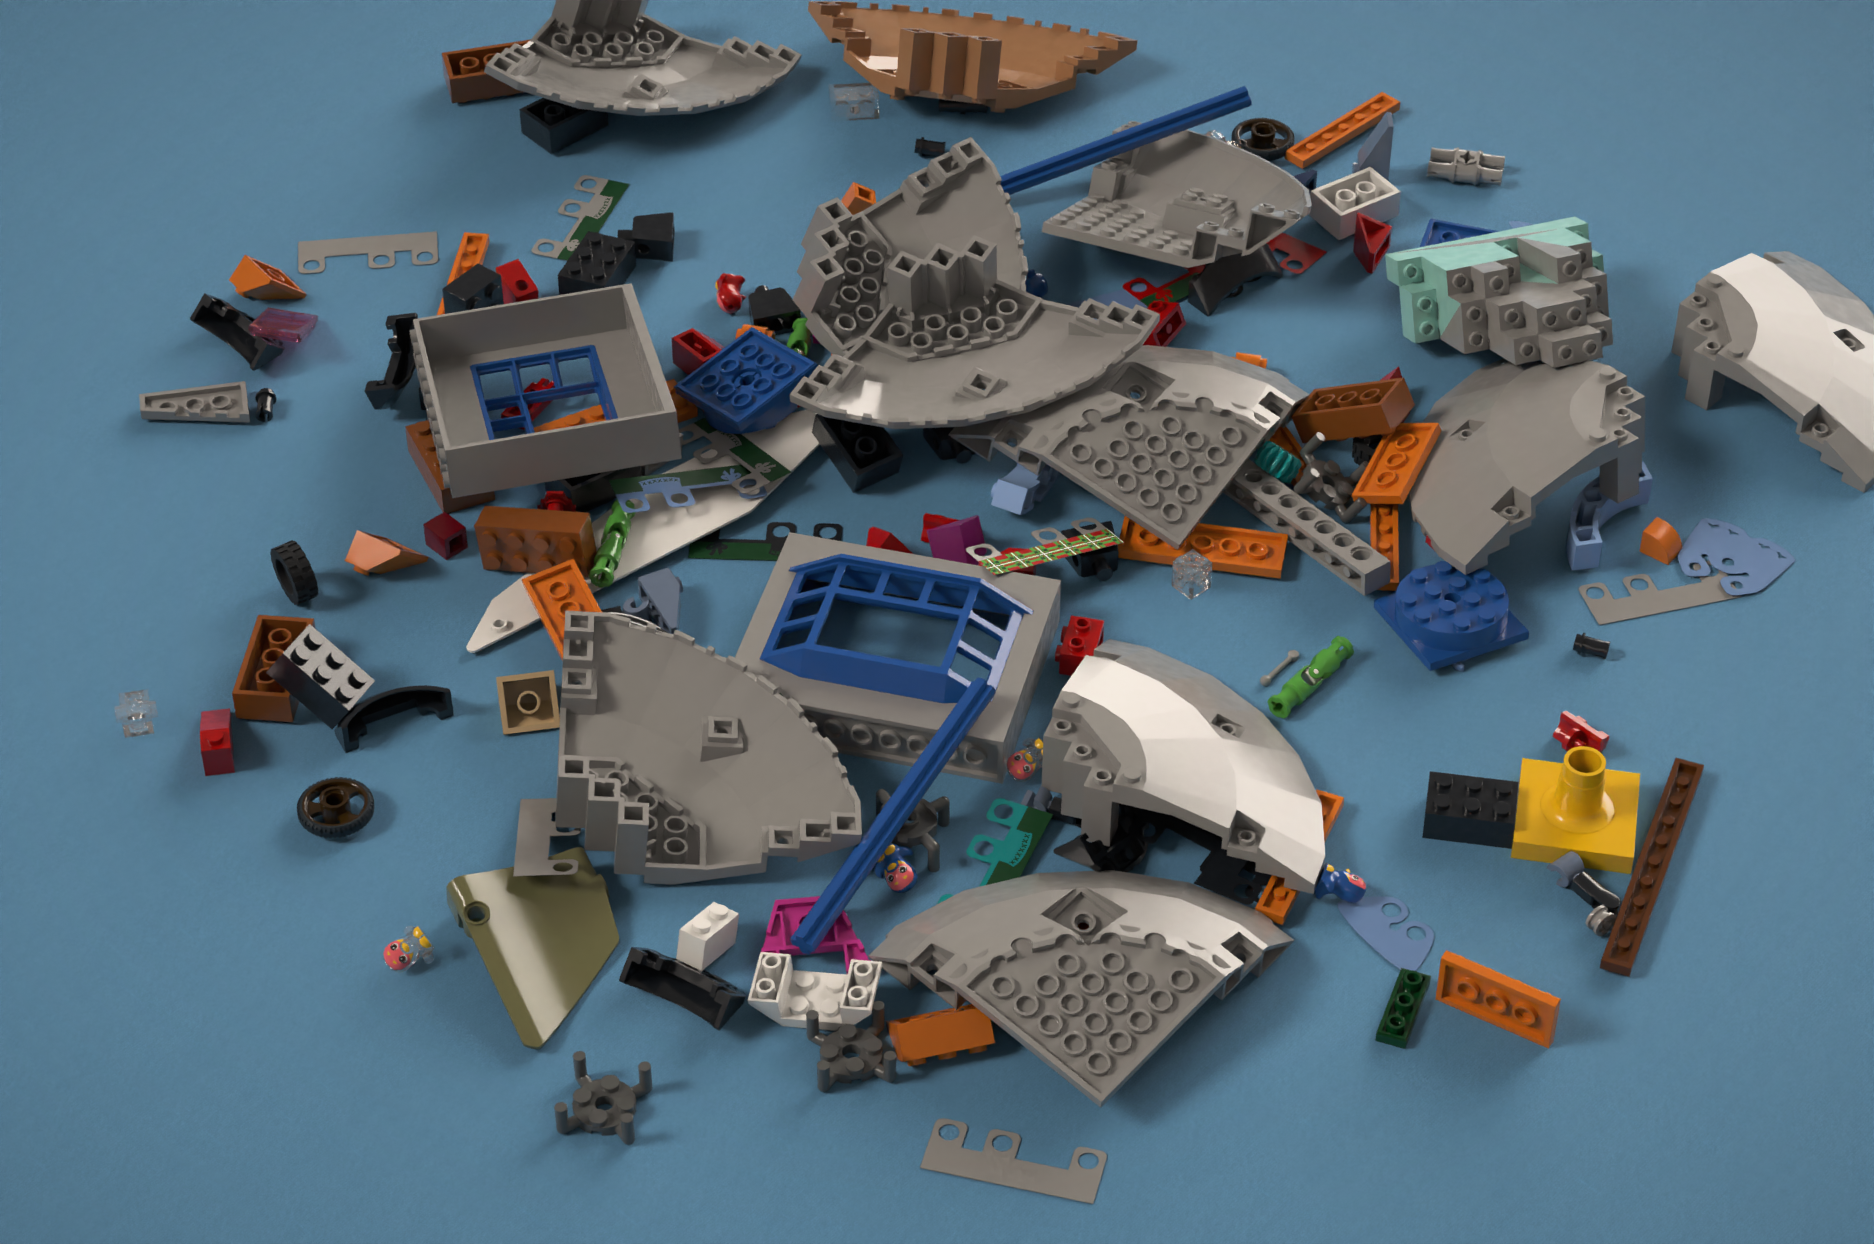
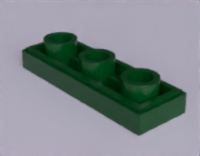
[1375,968,1431,1049]

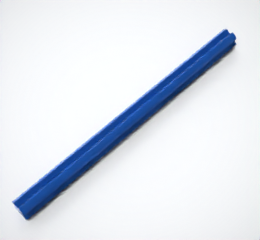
[1000,86,1252,195]
[790,677,996,955]

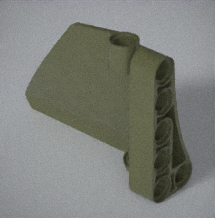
[446,847,619,1049]

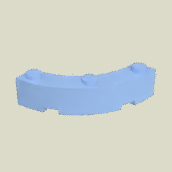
[1566,461,1653,571]
[991,463,1060,515]

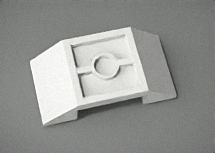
[748,952,882,1031]

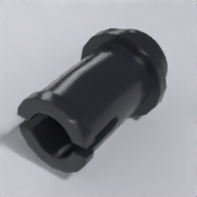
[915,137,946,157]
[255,388,277,422]
[1573,632,1610,659]

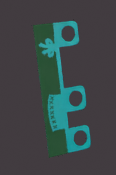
[937,798,1053,904]

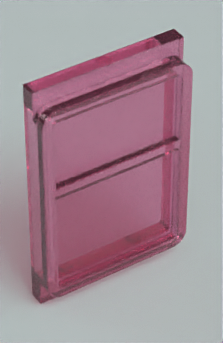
[248,307,318,342]

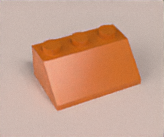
[886,1004,995,1066]

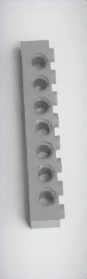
[1223,459,1391,596]

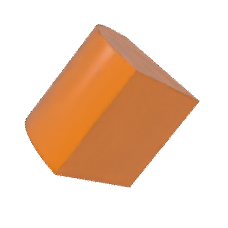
[841,182,876,215]
[1639,517,1682,565]

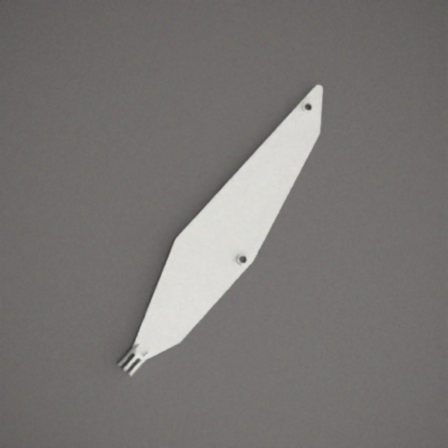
[466,409,820,653]

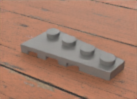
[139,381,250,422]

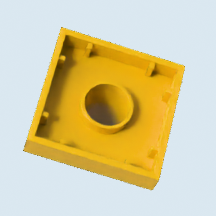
[1511,746,1640,874]

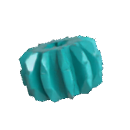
[1254,441,1302,483]

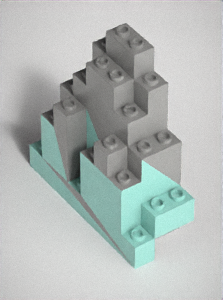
[1385,217,1613,368]

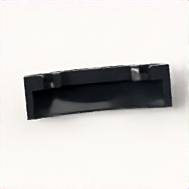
[1188,244,1284,317]
[190,293,285,371]
[364,313,418,410]
[334,686,454,753]
[1053,803,1149,872]
[619,947,746,1031]

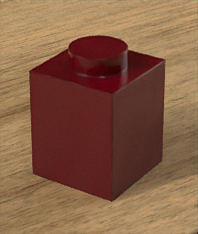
[423,512,468,560]

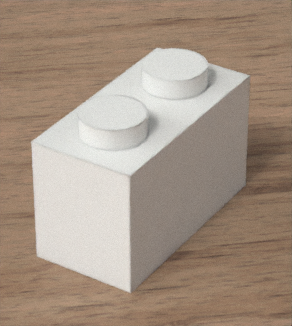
[676,902,739,971]

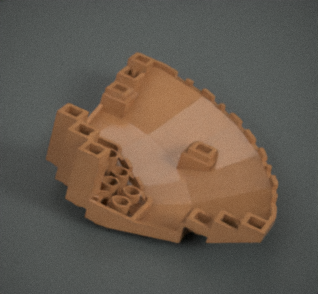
[808,1,1138,112]

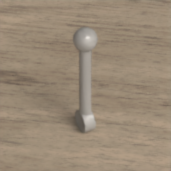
[1260,650,1299,686]

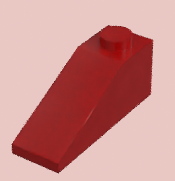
[200,708,235,776]

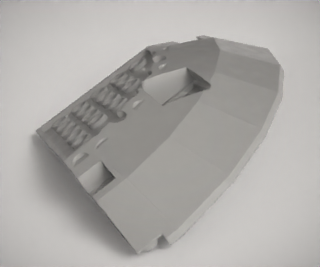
[1042,119,1312,268]
[949,345,1309,550]
[868,870,1294,1108]

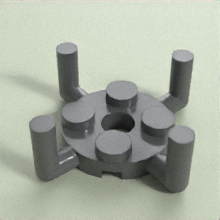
[1294,432,1369,523]
[876,789,950,872]
[806,1001,896,1092]
[554,1051,652,1145]

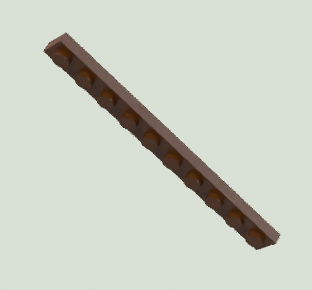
[1600,758,1704,977]

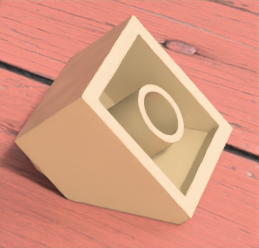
[496,670,560,735]

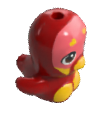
[715,273,746,314]

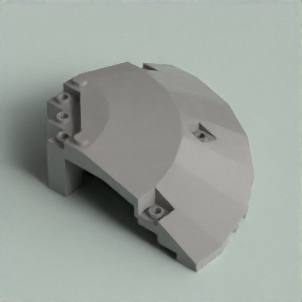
[484,0,802,116]
[793,137,1028,390]
[790,235,1160,429]
[1671,251,1874,493]
[1409,358,1645,575]
[555,611,862,885]
[1042,639,1325,894]

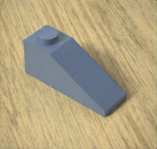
[1352,112,1394,181]
[638,567,683,634]

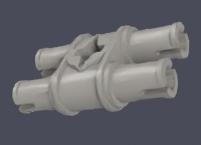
[1427,147,1505,185]

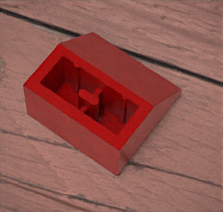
[672,328,725,375]

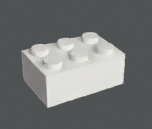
[1309,167,1401,240]

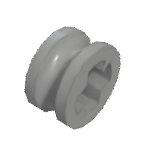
[1585,905,1616,936]

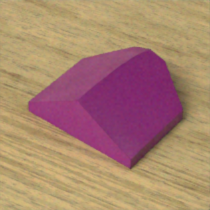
[927,515,987,565]

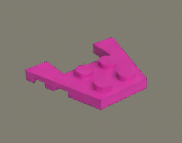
[755,896,871,975]

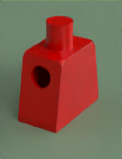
[496,259,539,304]

